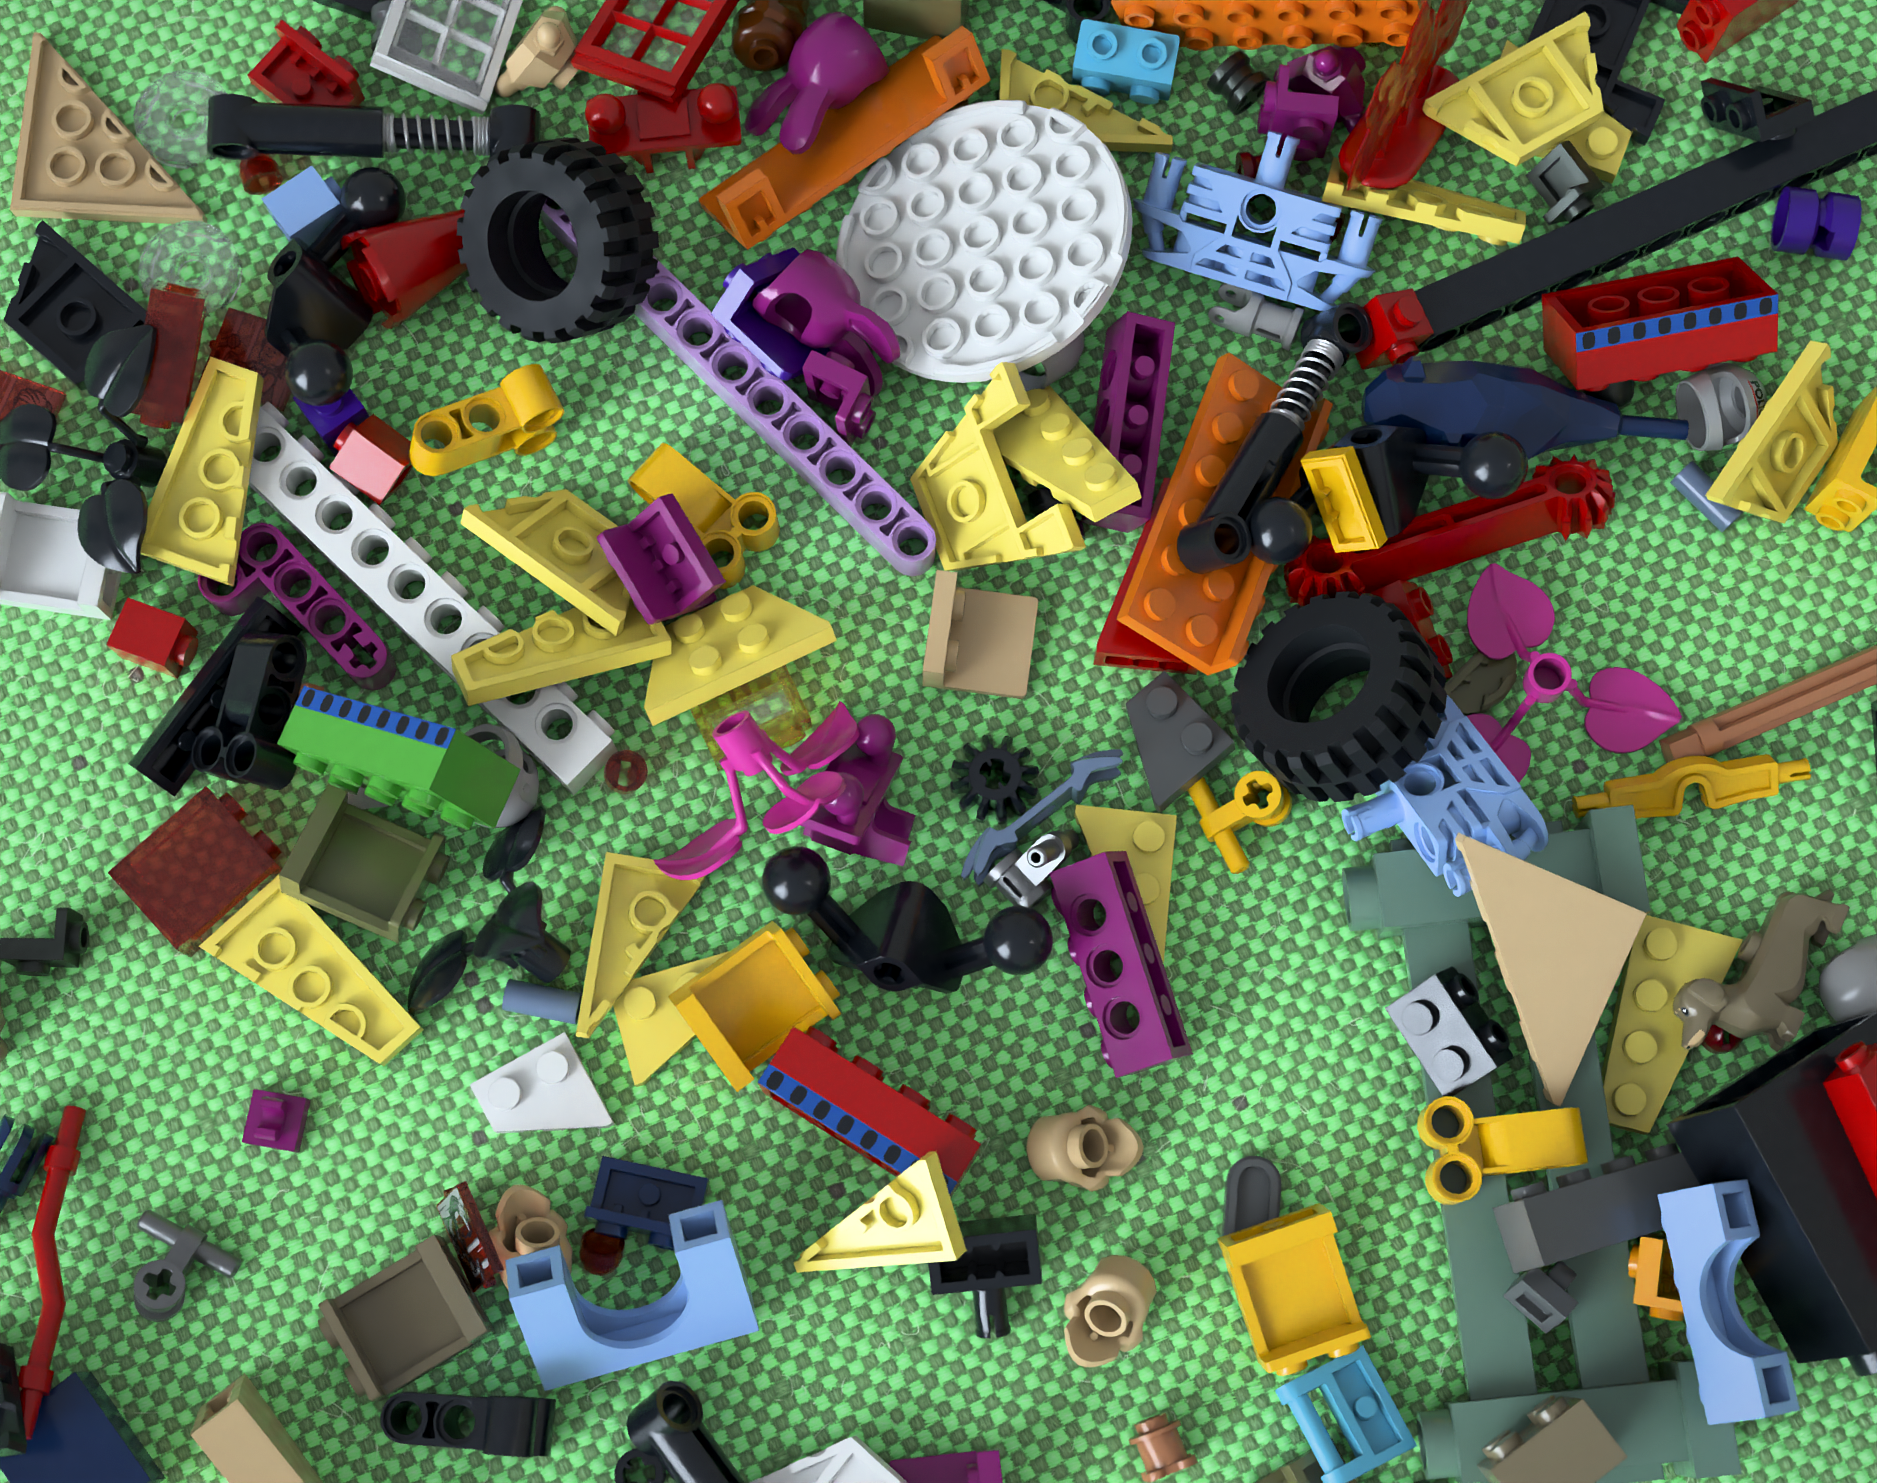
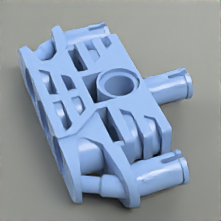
[1133,130,1383,312]
[1341,695,1549,897]

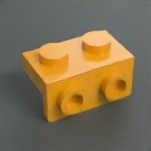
[1628,1231,1684,1321]

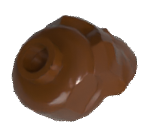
[731,0,810,72]

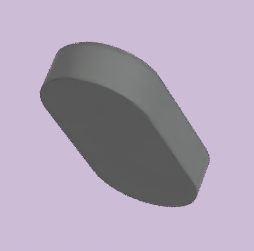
[1222,1156,1281,1236]

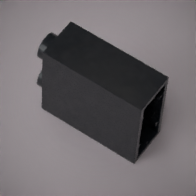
[1666,1010,1877,1376]

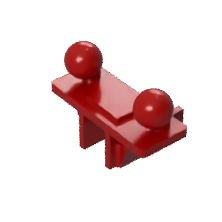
[585,83,742,174]

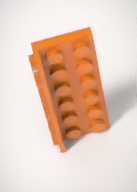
[1116,352,1333,676]

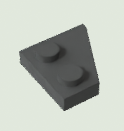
[1125,671,1235,813]

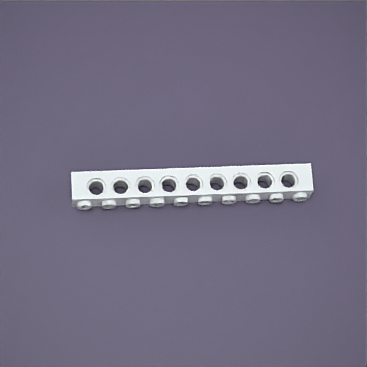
[249,401,618,796]

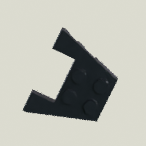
[1526,0,1690,146]

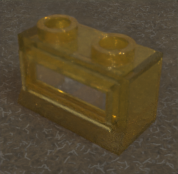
[689,665,812,771]

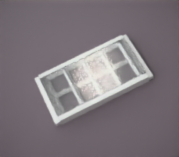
[370,0,523,115]

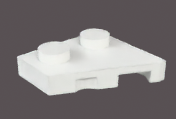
[469,1032,615,1134]

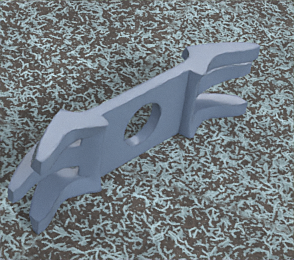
[961,749,1123,887]

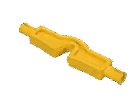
[1572,754,1811,819]

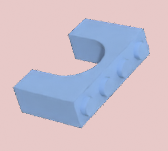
[505,1200,759,1391]

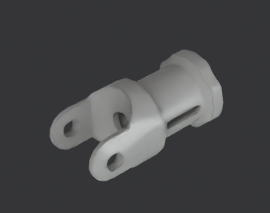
[1208,283,1305,351]

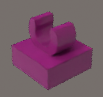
[242,1089,311,1153]

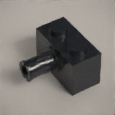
[928,1214,1042,1338]

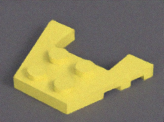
[910,362,1086,571]

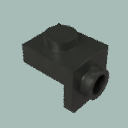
[1526,141,1605,225]
[0,907,89,976]

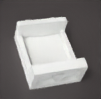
[0,491,122,620]

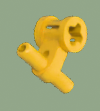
[1187,771,1292,874]

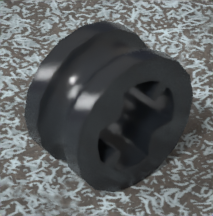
[614,1448,666,1483]

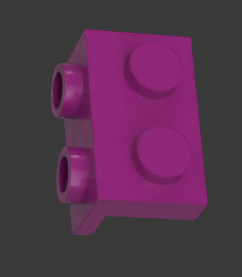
[1257,64,1339,161]
[802,350,876,447]

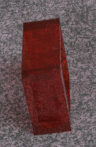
[131,280,210,429]

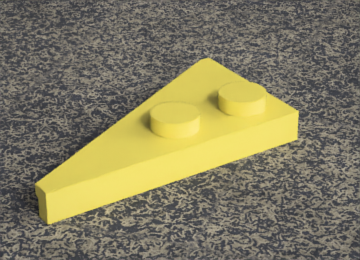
[999,49,1173,153]
[1074,805,1177,964]
[576,852,706,1038]
[613,951,730,1087]

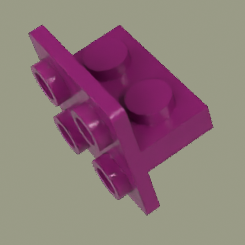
[597,493,726,625]

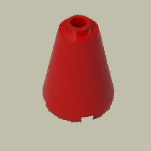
[341,209,468,329]

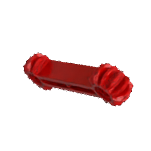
[1284,454,1615,607]

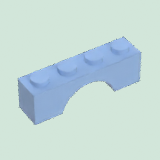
[1658,1179,1800,1425]

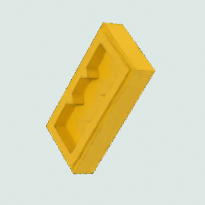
[1300,446,1388,553]

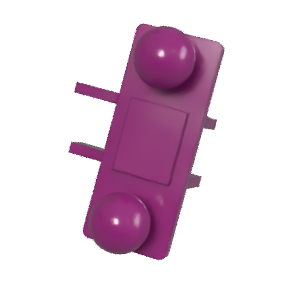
[801,714,916,866]

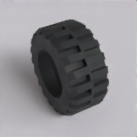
[457,137,659,344]
[1232,591,1447,802]

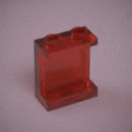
[107,786,283,957]

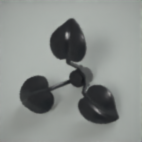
[0,325,167,574]
[408,805,571,1016]

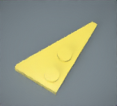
[793,1151,967,1272]

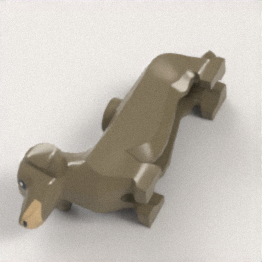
[1673,888,1850,1052]

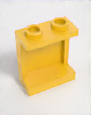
[1803,385,1877,532]
[668,920,841,1092]
[1217,1203,1371,1376]

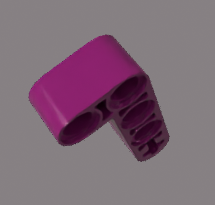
[197,523,397,691]

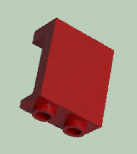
[1676,0,1799,64]

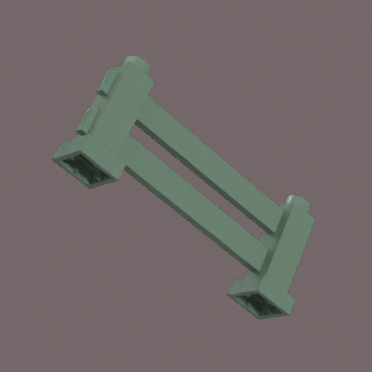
[1342,805,1742,1483]

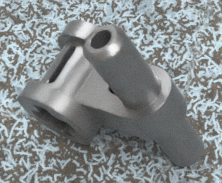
[983,829,1079,909]
[134,1209,242,1322]

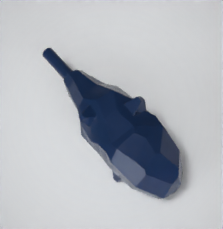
[1361,356,1689,460]

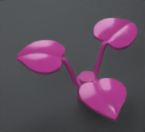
[1467,563,1682,783]
[654,701,860,880]

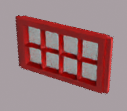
[571,0,739,103]

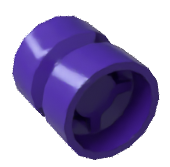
[1771,186,1862,261]

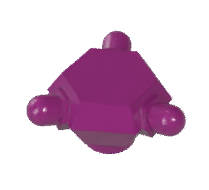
[1273,44,1366,134]

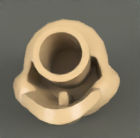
[1026,1105,1144,1192]
[487,1184,573,1290]
[1064,1255,1157,1367]

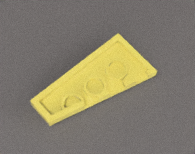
[993,385,1142,522]

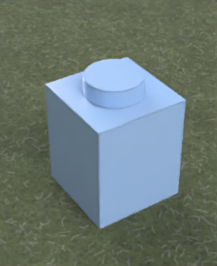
[262,165,342,246]

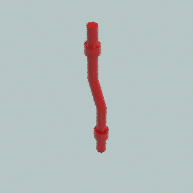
[18,1106,86,1440]

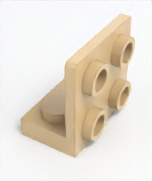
[923,570,1038,699]

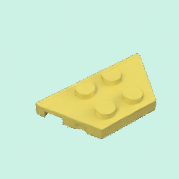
[1422,12,1604,166]
[1705,340,1838,524]
[460,489,631,636]
[644,585,837,726]

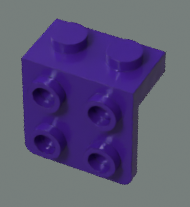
[711,247,832,381]

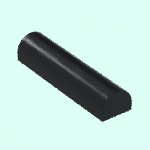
[128,596,302,797]

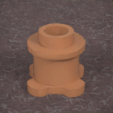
[1128,1413,1198,1483]

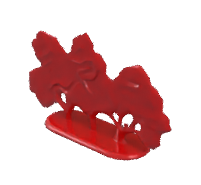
[1338,0,1471,191]

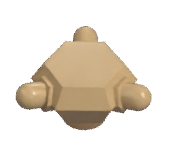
[494,6,579,97]

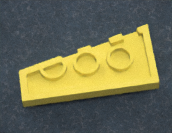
[1321,157,1526,246]
[141,356,264,587]
[451,598,671,706]
[199,874,424,1066]
[1601,915,1743,1135]

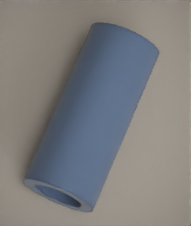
[1670,461,1743,532]
[502,979,583,1025]

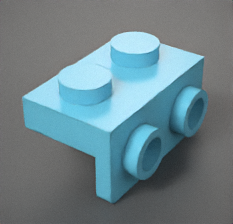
[1072,19,1180,104]

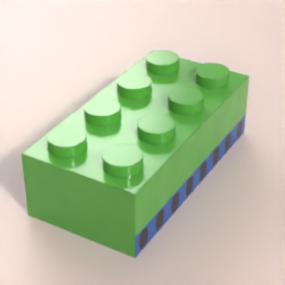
[277,686,521,830]

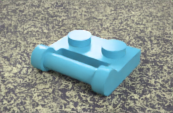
[1275,1345,1417,1483]

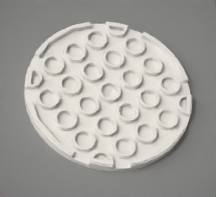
[836,100,1133,383]

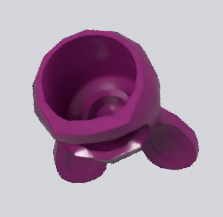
[744,11,890,154]
[753,249,901,397]

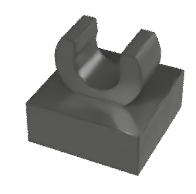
[1503,1261,1578,1333]

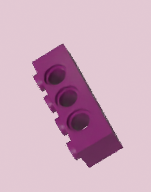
[1081,311,1175,533]
[1050,851,1193,1078]

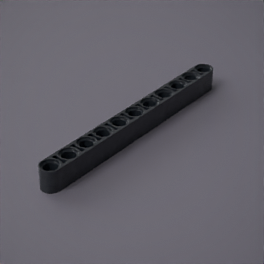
[1414,90,1877,352]

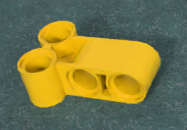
[408,364,565,476]
[628,442,780,589]
[1417,1096,1588,1205]

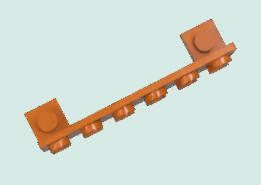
[1111,0,1431,51]
[699,26,991,250]

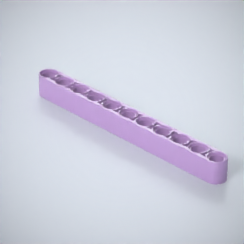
[540,197,936,577]

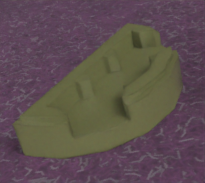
[1443,651,1517,716]

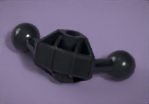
[264,167,406,406]
[1249,425,1528,565]
[762,846,1053,994]

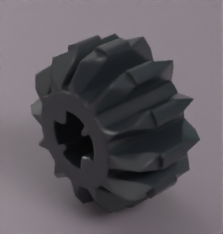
[950,735,1039,824]

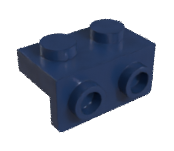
[584,1156,710,1251]

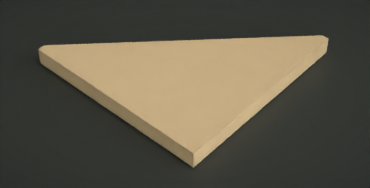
[10,32,207,226]
[1455,833,1647,1107]

